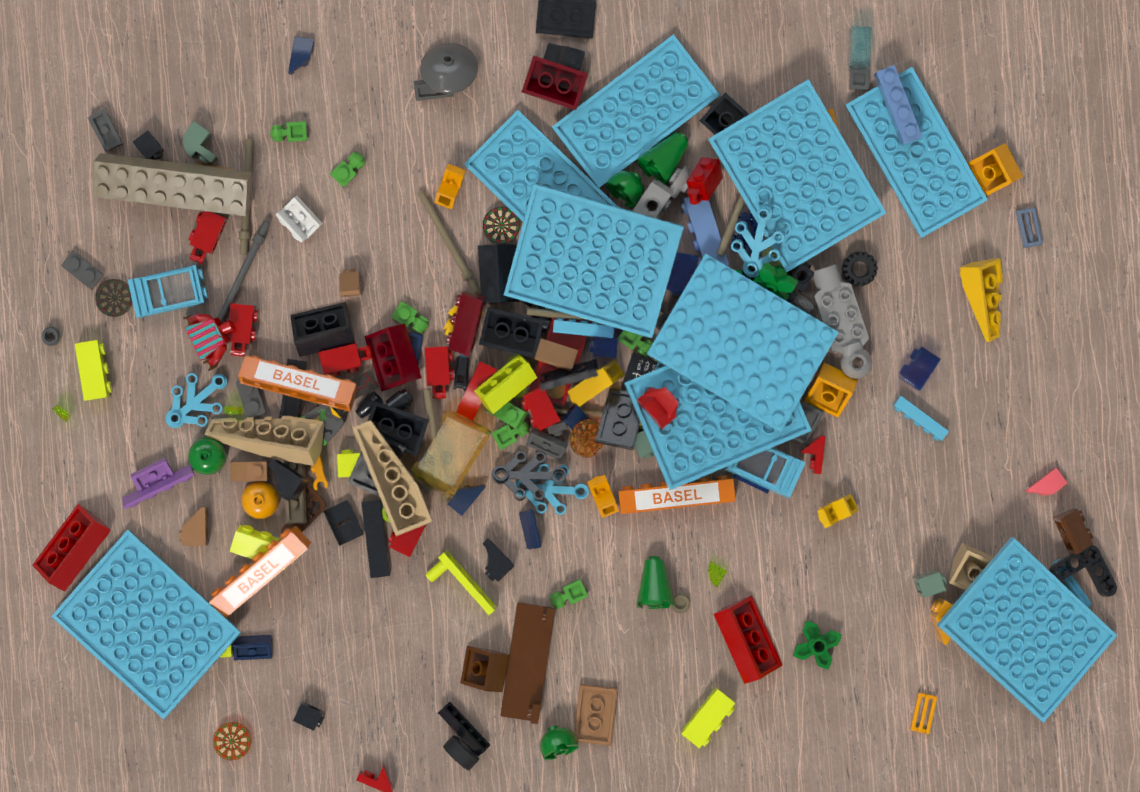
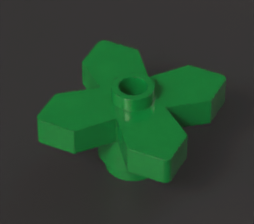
[753,262,798,301]
[793,620,842,670]

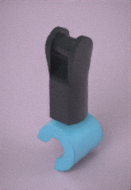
[453,354,470,391]

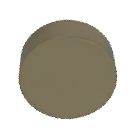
[671,594,690,613]

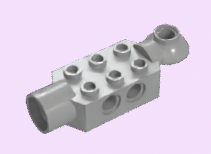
[633,165,690,219]
[812,264,872,379]

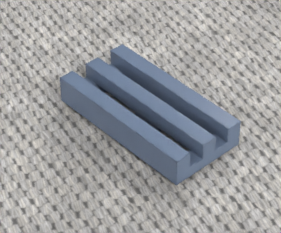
[1015,207,1043,249]

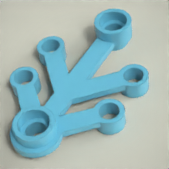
[731,204,785,277]
[166,373,228,428]
[515,464,589,515]

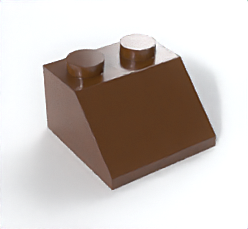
[1053,508,1093,554]
[460,646,509,692]

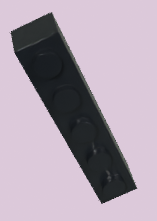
[438,701,490,757]

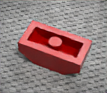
[636,387,679,430]

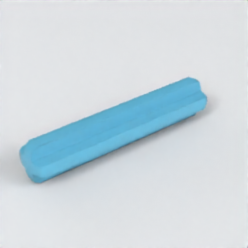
[1052,559,1092,607]

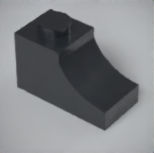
[543,42,585,71]
[268,459,309,501]
[482,538,515,582]

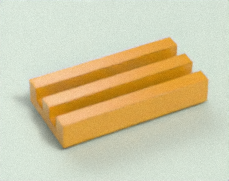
[910,692,937,734]

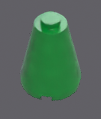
[637,133,689,185]
[636,556,675,609]

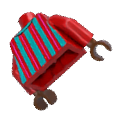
[183,313,235,371]

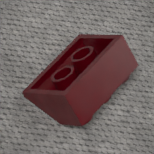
[521,55,588,110]
[446,291,486,357]
[364,323,422,391]

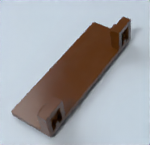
[500,602,555,724]

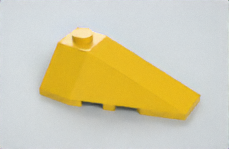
[960,258,1003,342]

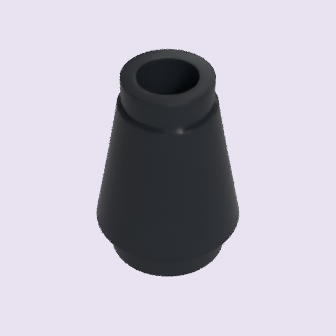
[355,391,384,419]

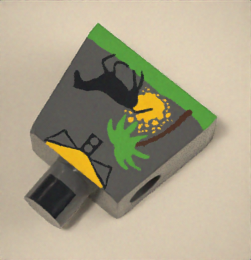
[301,405,346,446]

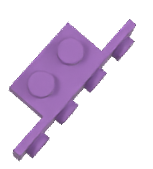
[122,458,194,509]

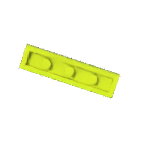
[425,550,497,615]

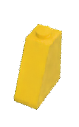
[568,359,625,407]

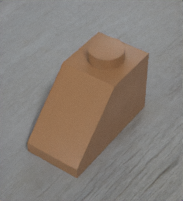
[339,269,362,297]
[230,461,269,481]
[179,507,208,546]

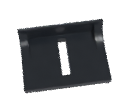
[323,500,364,546]

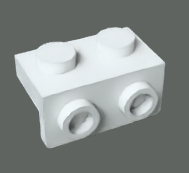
[275,196,323,243]

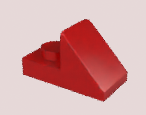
[799,435,826,474]
[356,765,394,792]

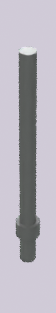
[217,221,270,323]

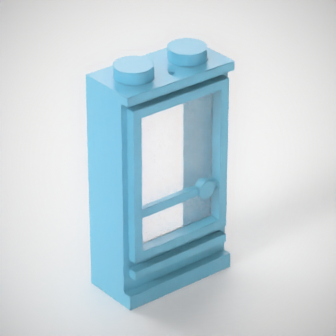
[128,265,208,318]
[725,447,806,498]

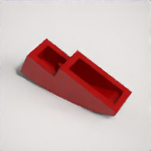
[456,361,497,422]

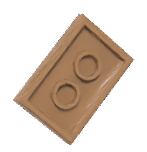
[574,684,618,746]

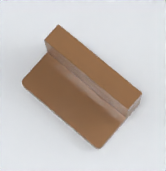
[535,339,578,371]

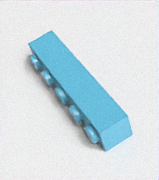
[553,318,614,339]
[893,396,949,441]

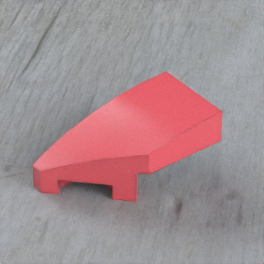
[1025,468,1067,496]

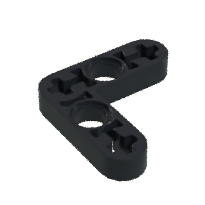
[1049,545,1117,597]

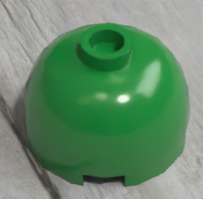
[606,171,644,209]
[188,437,227,475]
[540,725,579,760]

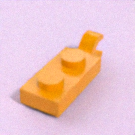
[310,453,329,490]

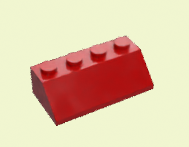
[32,504,111,592]
[713,595,783,684]

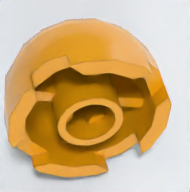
[241,481,280,519]

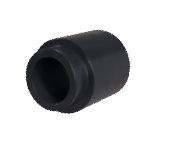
[386,388,414,411]

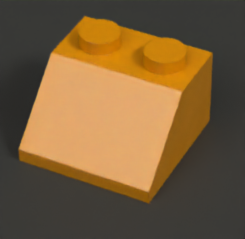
[967,143,1023,196]
[804,362,858,418]
[930,598,953,645]

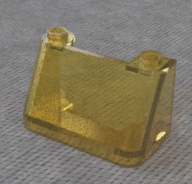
[411,410,492,500]

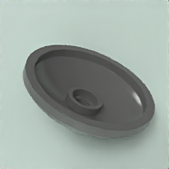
[420,43,478,94]

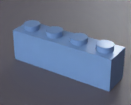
[873,65,922,146]
[681,197,729,266]

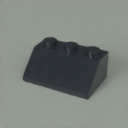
[699,92,749,135]
[478,244,520,304]
[290,302,355,357]
[479,307,544,359]
[367,401,429,456]

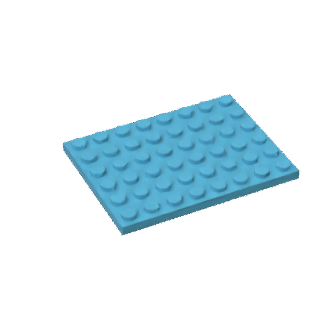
[708,79,886,272]
[504,183,684,338]
[647,253,839,432]
[624,366,812,491]
[51,530,242,720]
[937,537,1117,723]

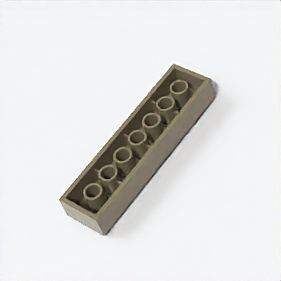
[94,153,252,216]

